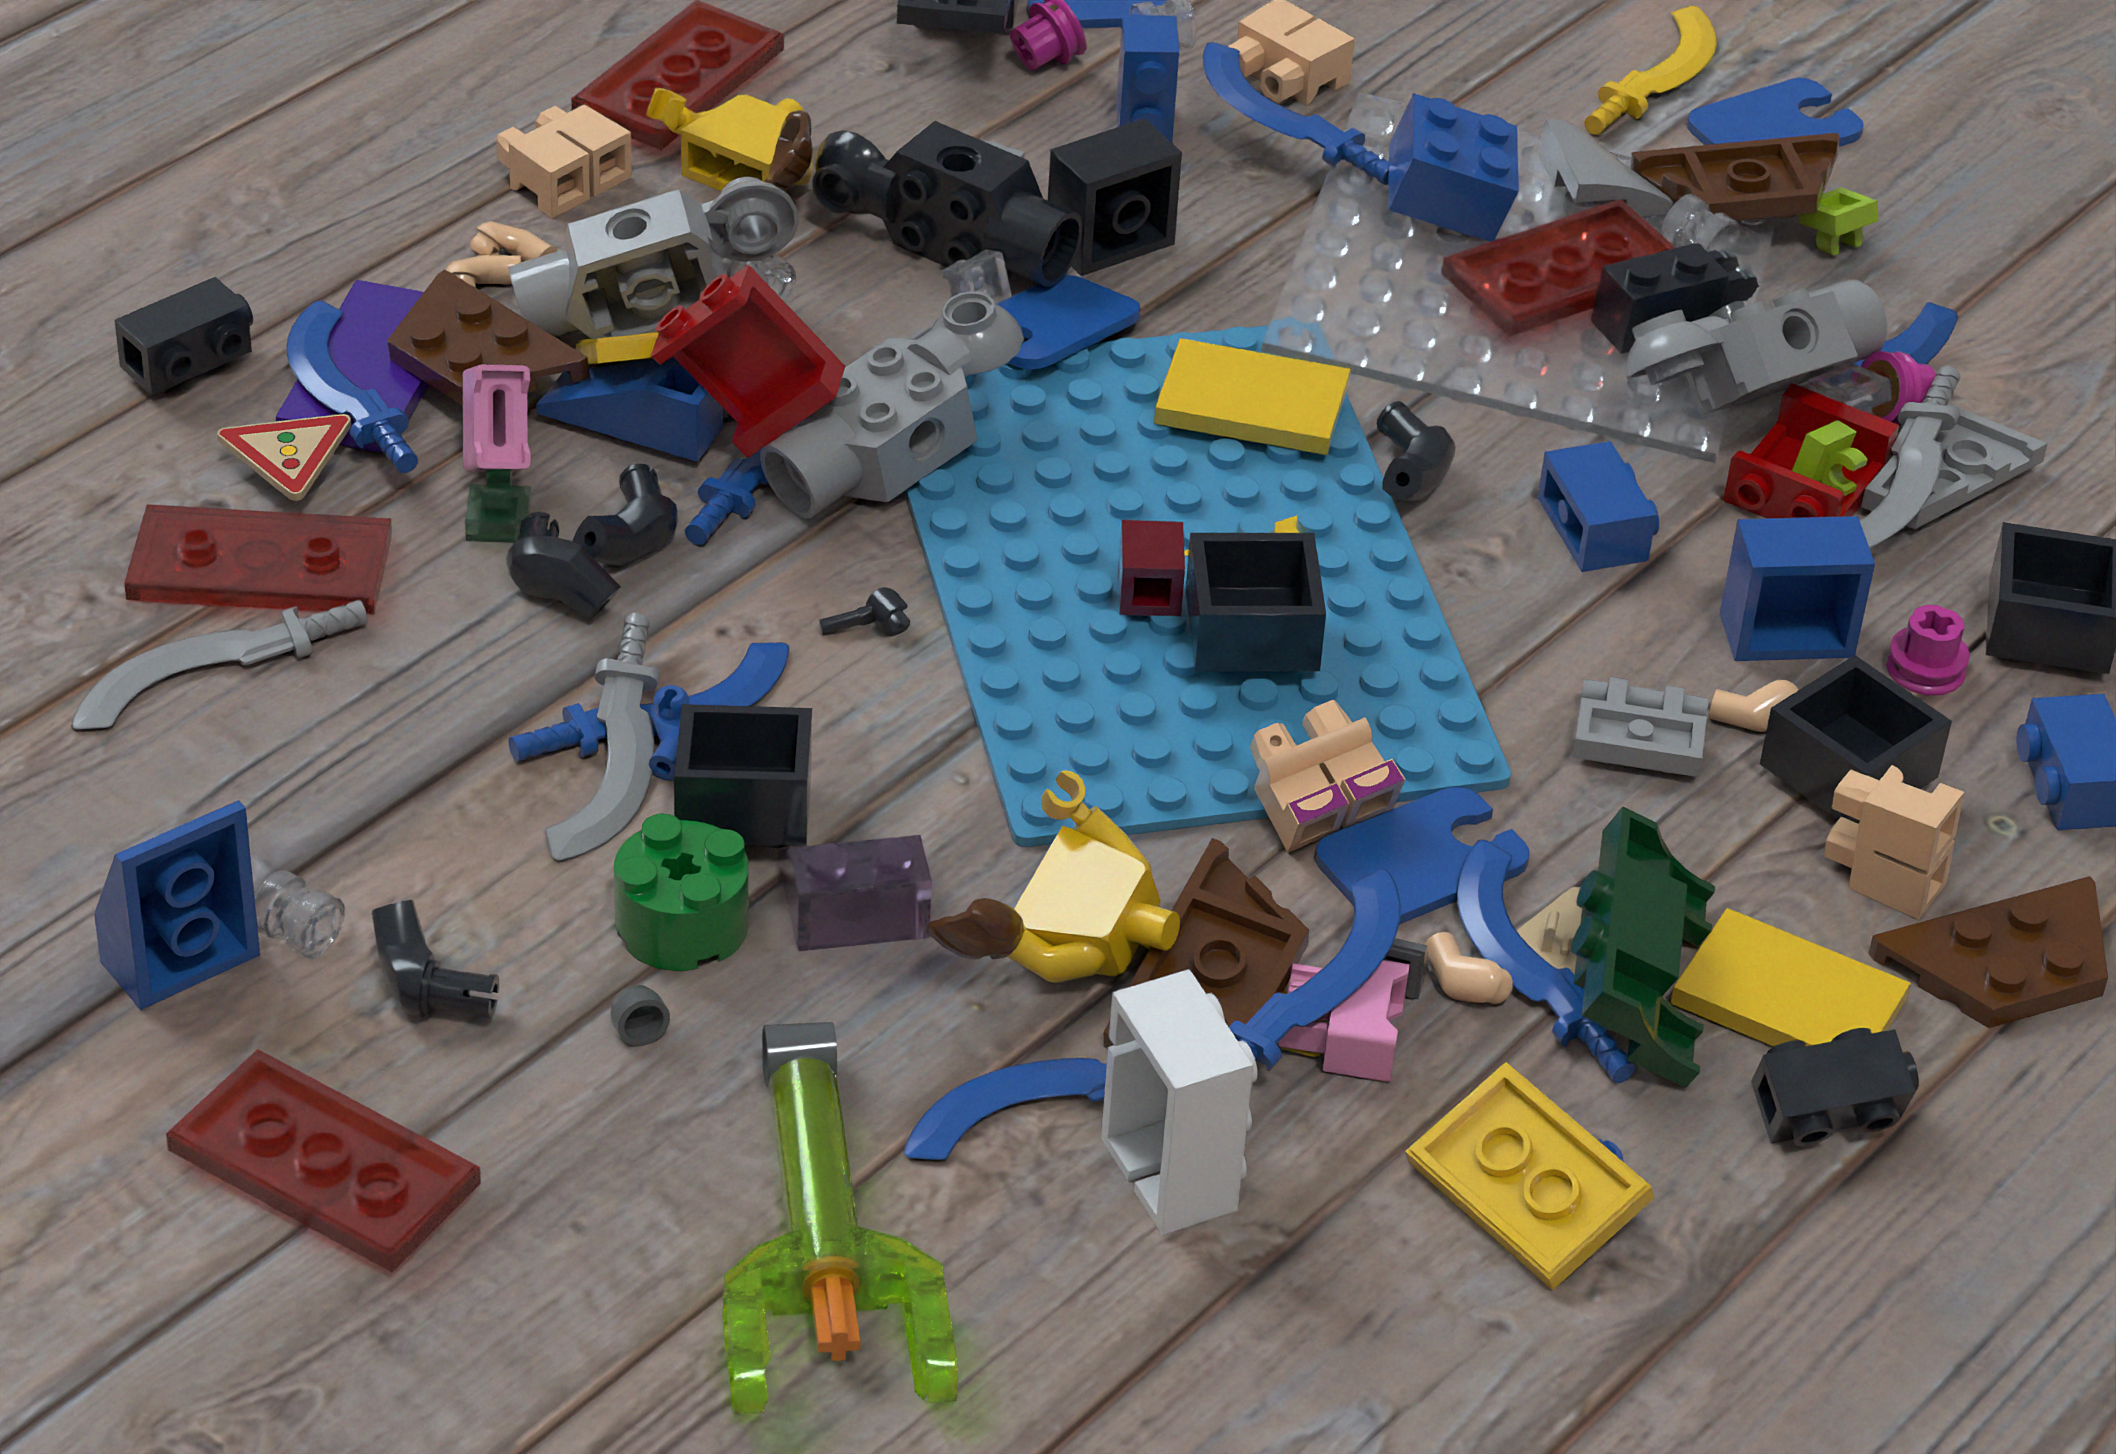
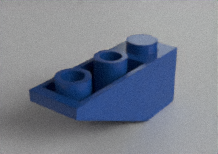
[537,357,723,462]

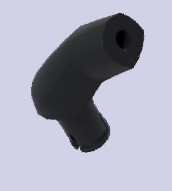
[1376,401,1456,501]
[572,464,678,567]
[506,512,621,620]
[371,900,499,1019]

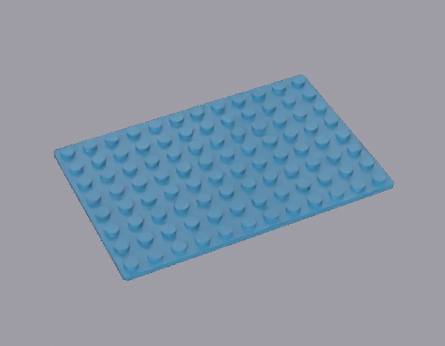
[904,321,1511,847]

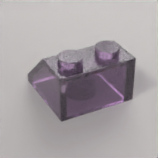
[778,835,932,951]

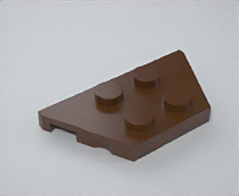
[1631,133,1840,224]
[387,269,590,406]
[1103,838,1309,1049]
[1868,876,2108,1028]

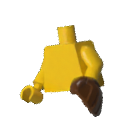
[646,88,813,192]
[926,770,1180,983]

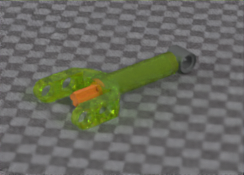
[722,1022,958,1415]

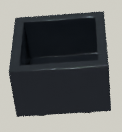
[1985,522,2116,674]
[1185,533,1326,672]
[1760,655,1952,824]
[674,704,812,848]

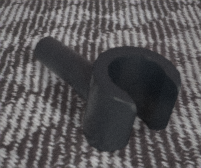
[819,587,910,636]

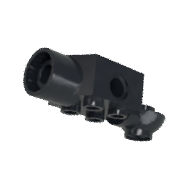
[812,121,1083,287]

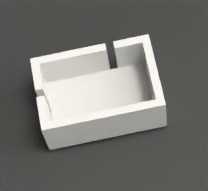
[1101,969,1257,1235]

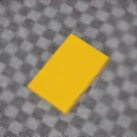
[575,332,658,364]
[1154,338,1351,455]
[1670,908,1911,1047]
[1405,1062,1654,1291]

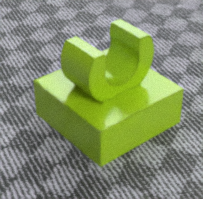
[1799,187,1878,256]
[1792,420,1868,496]

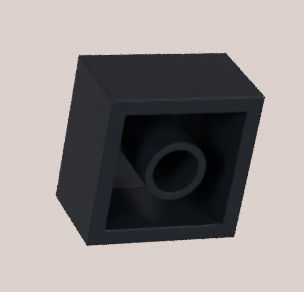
[1047,118,1182,276]

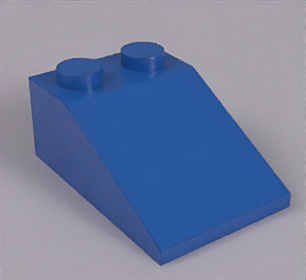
[94,800,260,1010]

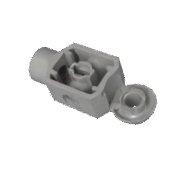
[509,177,799,339]
[1626,280,1887,416]
[760,291,1024,519]

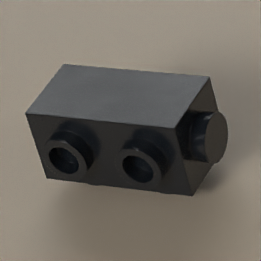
[115,277,253,395]
[1751,1028,1919,1146]

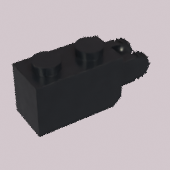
[1590,243,1759,354]

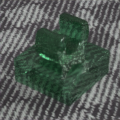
[465,469,532,543]

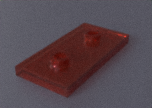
[571,0,784,150]
[1441,199,1676,337]
[124,504,392,614]
[166,1049,481,1272]

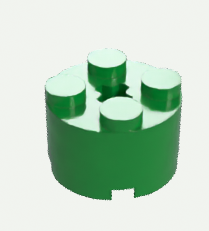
[614,813,749,971]

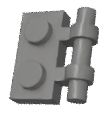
[1572,676,1709,777]

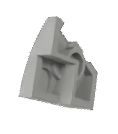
[1538,118,1673,217]

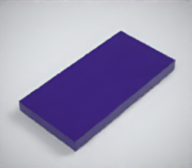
[275,280,429,453]

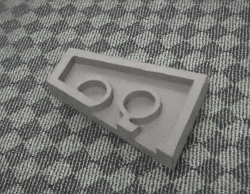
[1861,403,2048,529]

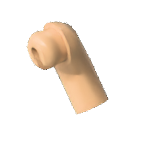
[470,221,557,262]
[446,255,522,288]
[1708,680,1799,732]
[1424,932,1513,1004]

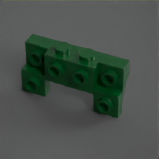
[1571,807,1715,1088]

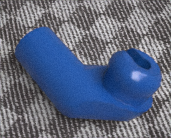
[649,685,690,781]

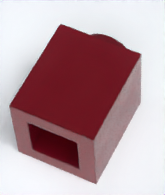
[1118,520,1185,617]

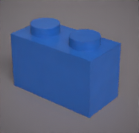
[1116,14,1179,143]
[1538,441,1659,572]
[2016,694,2116,830]

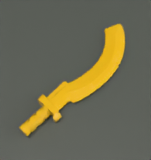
[1584,5,1717,135]

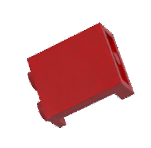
[651,264,845,458]
[1723,383,1899,519]

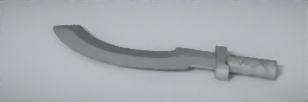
[1860,366,1960,548]
[71,600,368,729]
[545,613,660,861]

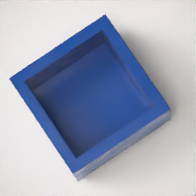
[1388,93,1519,243]
[1720,516,1875,661]

